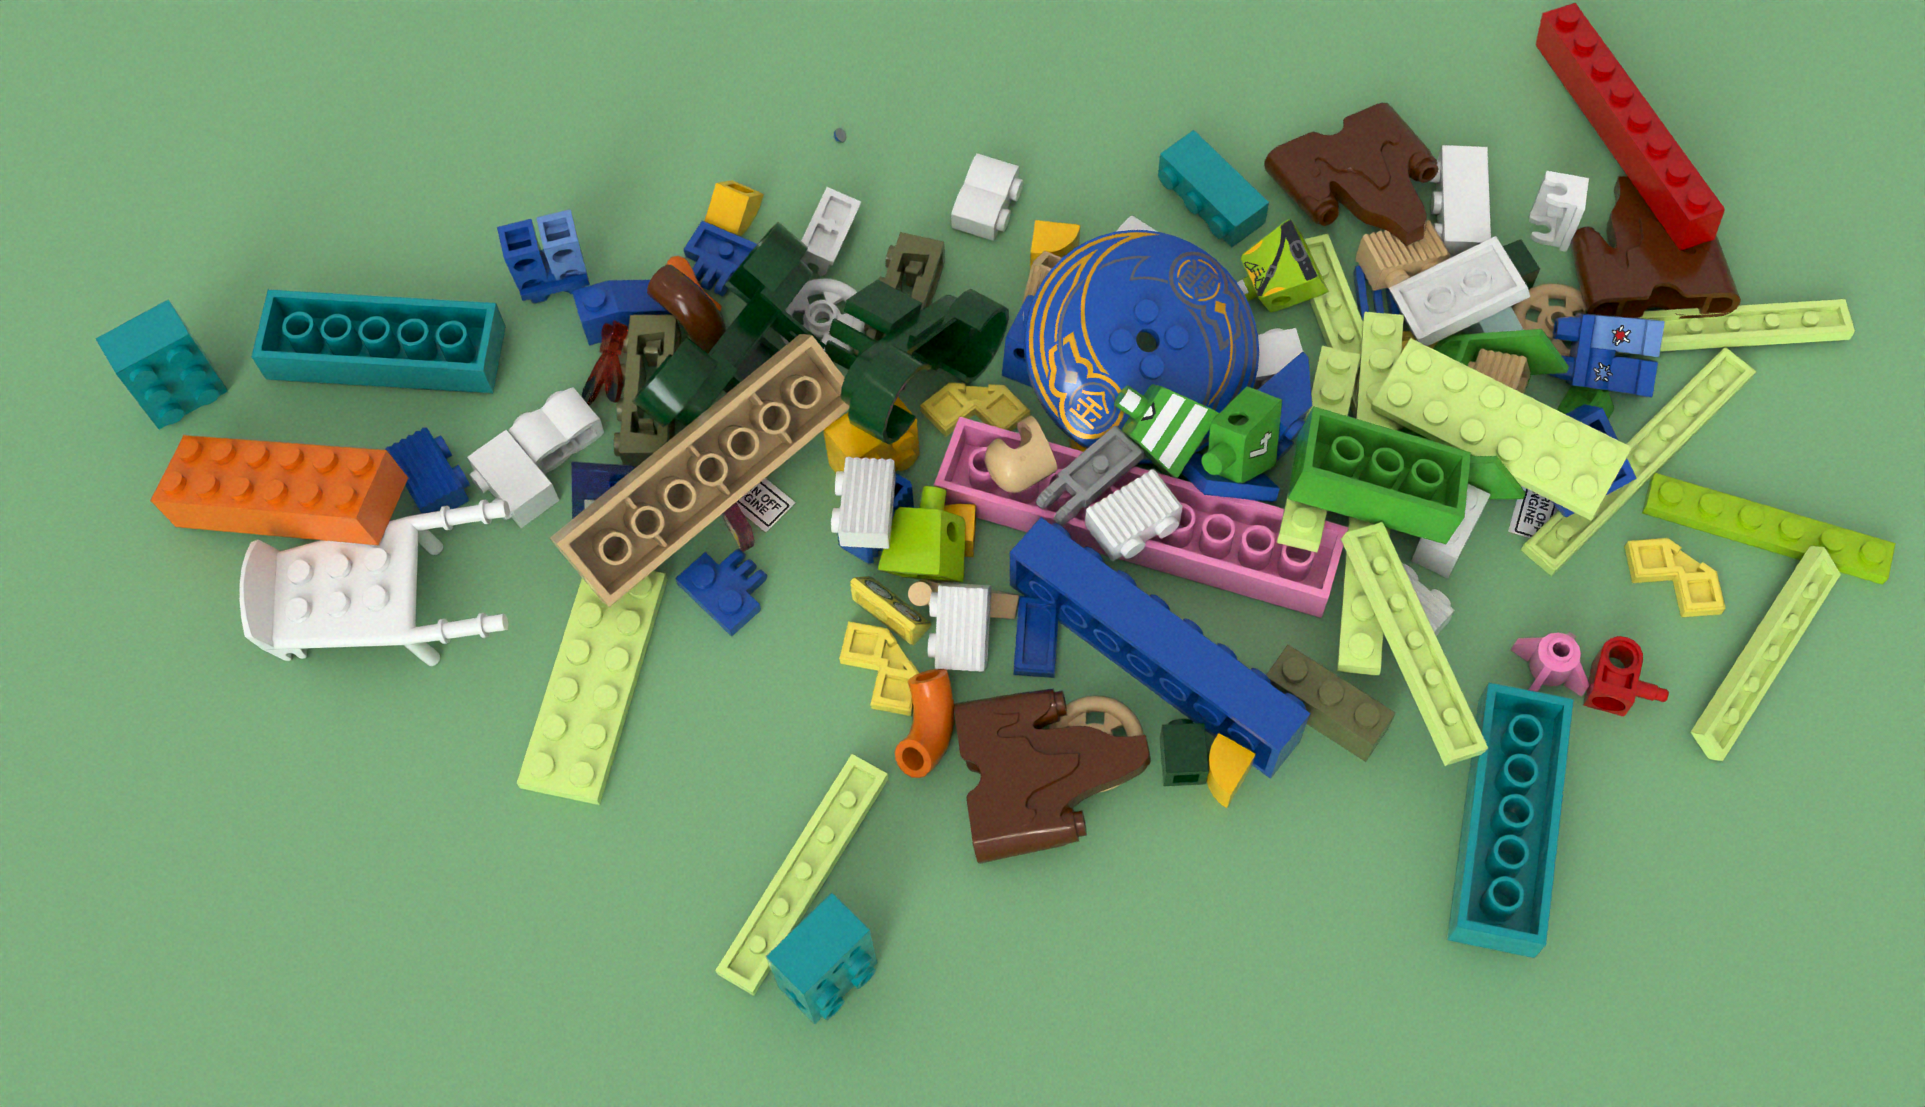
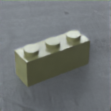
[1266,645,1395,762]

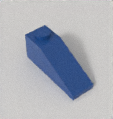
[572,280,672,346]

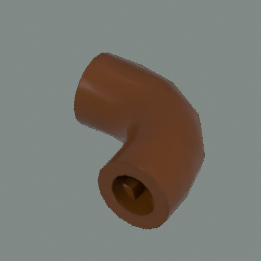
[647,264,727,354]

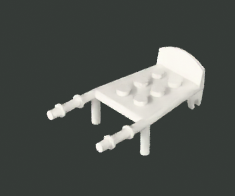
[239,499,510,666]

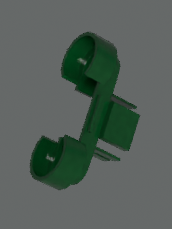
[632,222,826,427]
[825,279,1009,445]

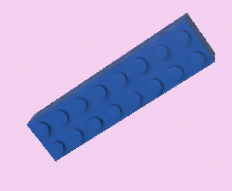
[1010,517,1311,779]

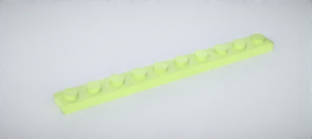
[1337,312,1404,676]

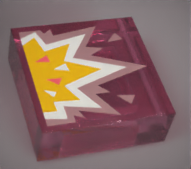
[722,503,755,552]

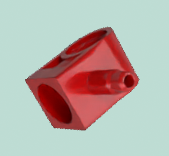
[1583,636,1669,717]

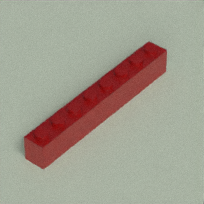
[1535,3,1725,251]

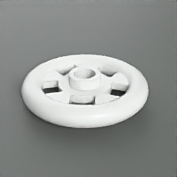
[780,279,866,351]

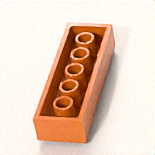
[150,435,408,545]

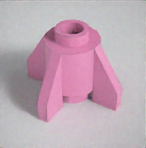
[1511,632,1590,697]

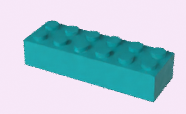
[251,290,506,393]
[1447,683,1574,958]

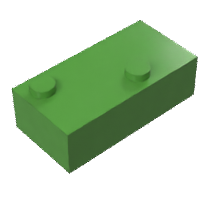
[1288,406,1471,545]

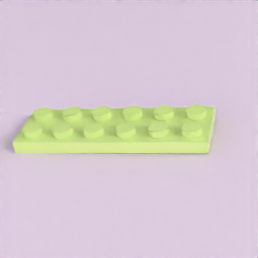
[1371,338,1632,521]
[517,571,668,805]

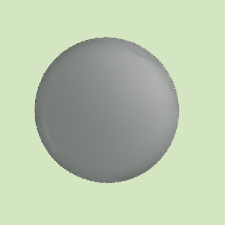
[834,128,846,142]

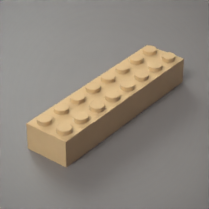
[550,334,849,607]

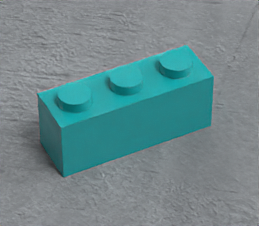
[1158,130,1269,247]

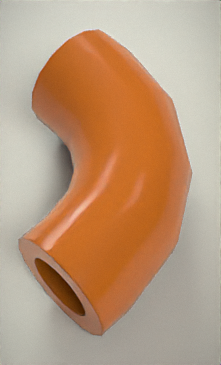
[895,669,954,778]

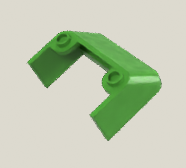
[1402,329,1569,499]

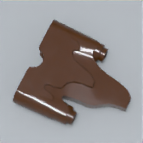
[1264,102,1438,246]
[1570,176,1741,319]
[954,688,1151,864]

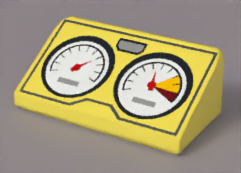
[850,577,931,645]

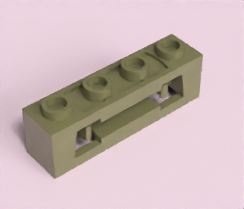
[854,232,945,390]
[614,315,681,471]

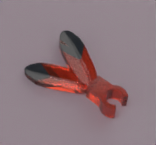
[581,320,628,406]

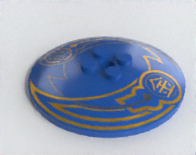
[1024,230,1259,464]

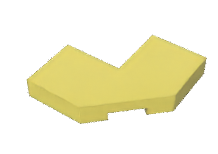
[920,382,1030,437]
[1624,538,1726,617]
[839,621,919,716]

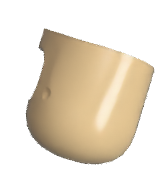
[985,416,1057,493]

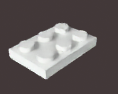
[1389,236,1530,346]

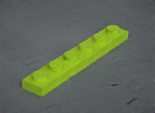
[1642,473,1896,585]

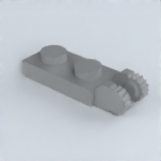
[1036,426,1144,526]

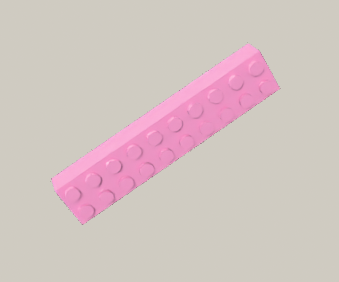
[934,417,1349,618]

